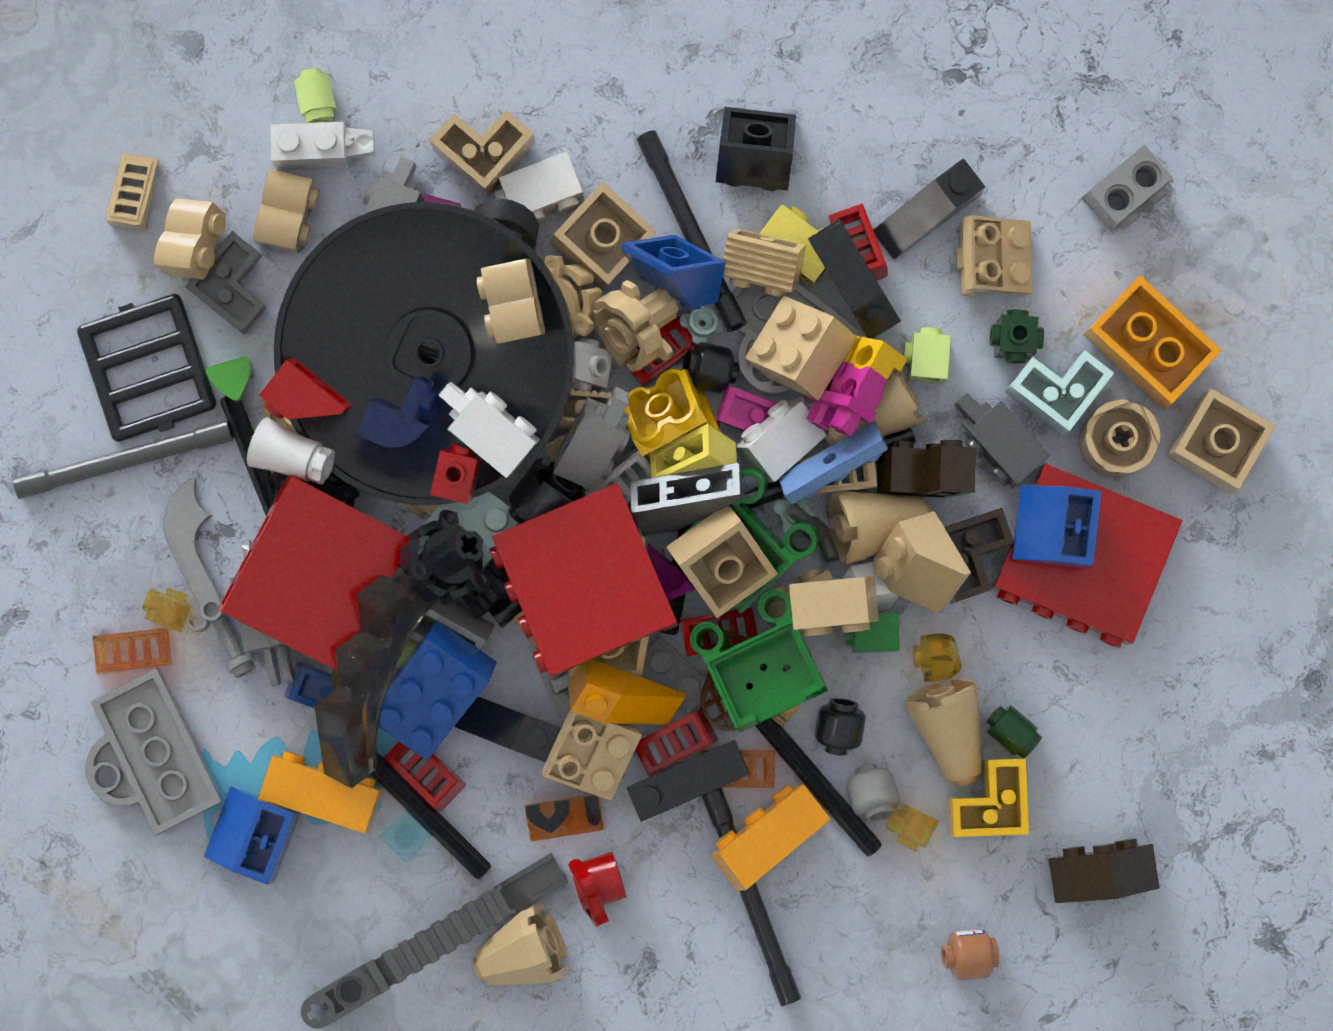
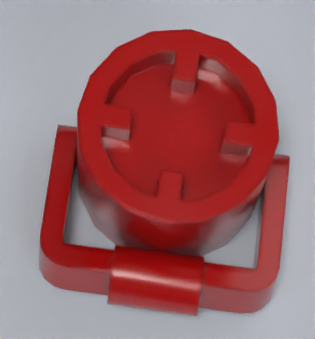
[568,851,627,927]

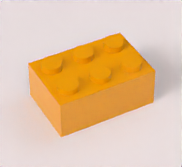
[1083,275,1222,410]

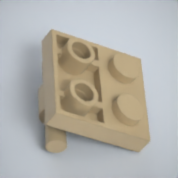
[956,215,1033,296]
[542,710,642,801]

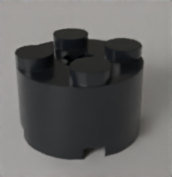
[508,458,586,524]

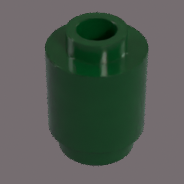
[986,705,1042,759]

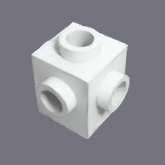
[572,338,613,393]

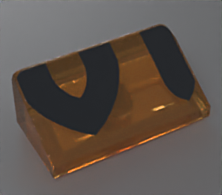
[524,794,604,841]

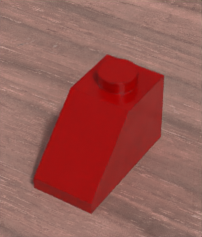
[258,358,353,420]

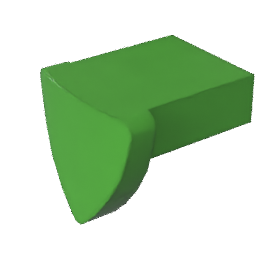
[205,356,255,402]

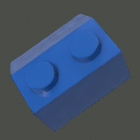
[621,235,726,310]

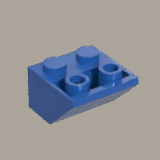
[1012,485,1102,569]
[204,786,300,885]

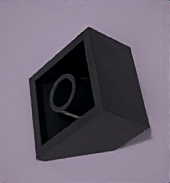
[715,107,796,191]

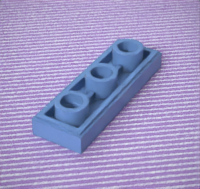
[779,421,888,505]

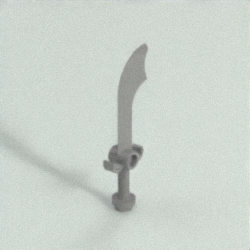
[164,478,256,678]

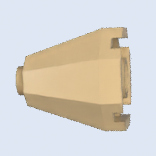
[473,903,569,986]

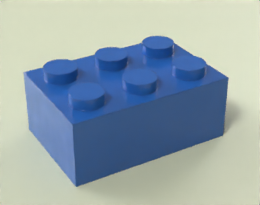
[366,620,497,761]

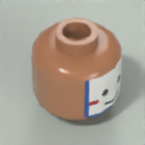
[941,929,999,980]

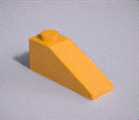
[568,659,685,725]

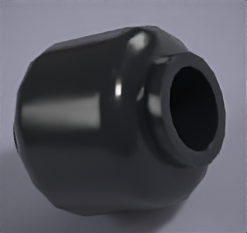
[682,342,739,393]
[814,698,866,756]

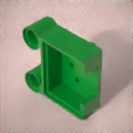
[684,468,820,614]
[690,590,828,733]

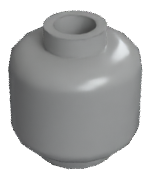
[846,764,900,822]

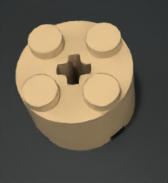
[1079,399,1161,478]

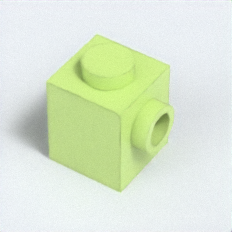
[903,327,951,384]

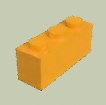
[258,750,383,833]
[710,784,831,891]

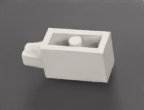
[270,122,375,170]
[494,151,584,223]
[439,382,540,478]
[736,396,827,482]

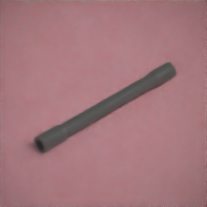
[13,420,233,499]

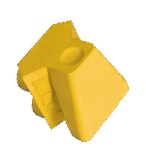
[624,369,721,458]

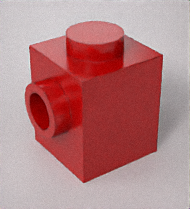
[430,443,482,504]

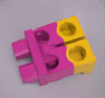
[805,335,907,437]

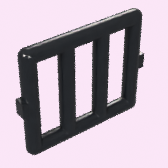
[77,294,216,442]

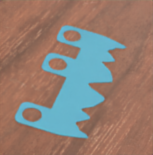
[202,729,402,839]

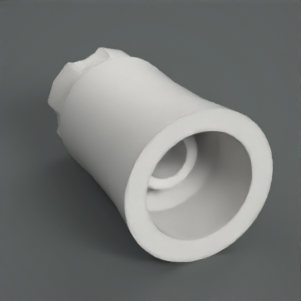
[247,417,335,484]

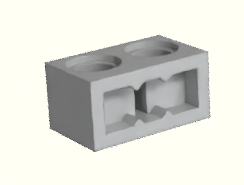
[1083,145,1173,231]

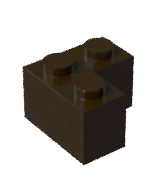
[877,440,976,499]
[944,508,1014,604]
[1049,838,1160,903]

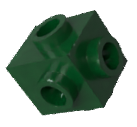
[989,309,1044,364]

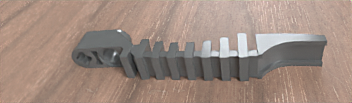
[301,853,568,1029]

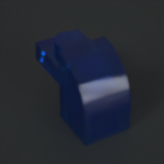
[356,376,436,448]

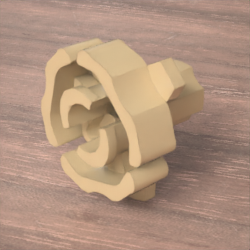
[545,256,602,341]
[591,280,679,372]

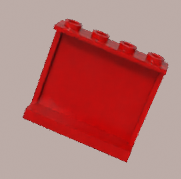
[991,463,1183,648]
[217,476,410,674]
[489,483,678,679]

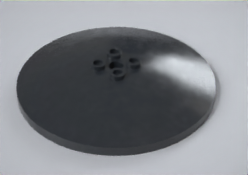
[274,202,576,505]

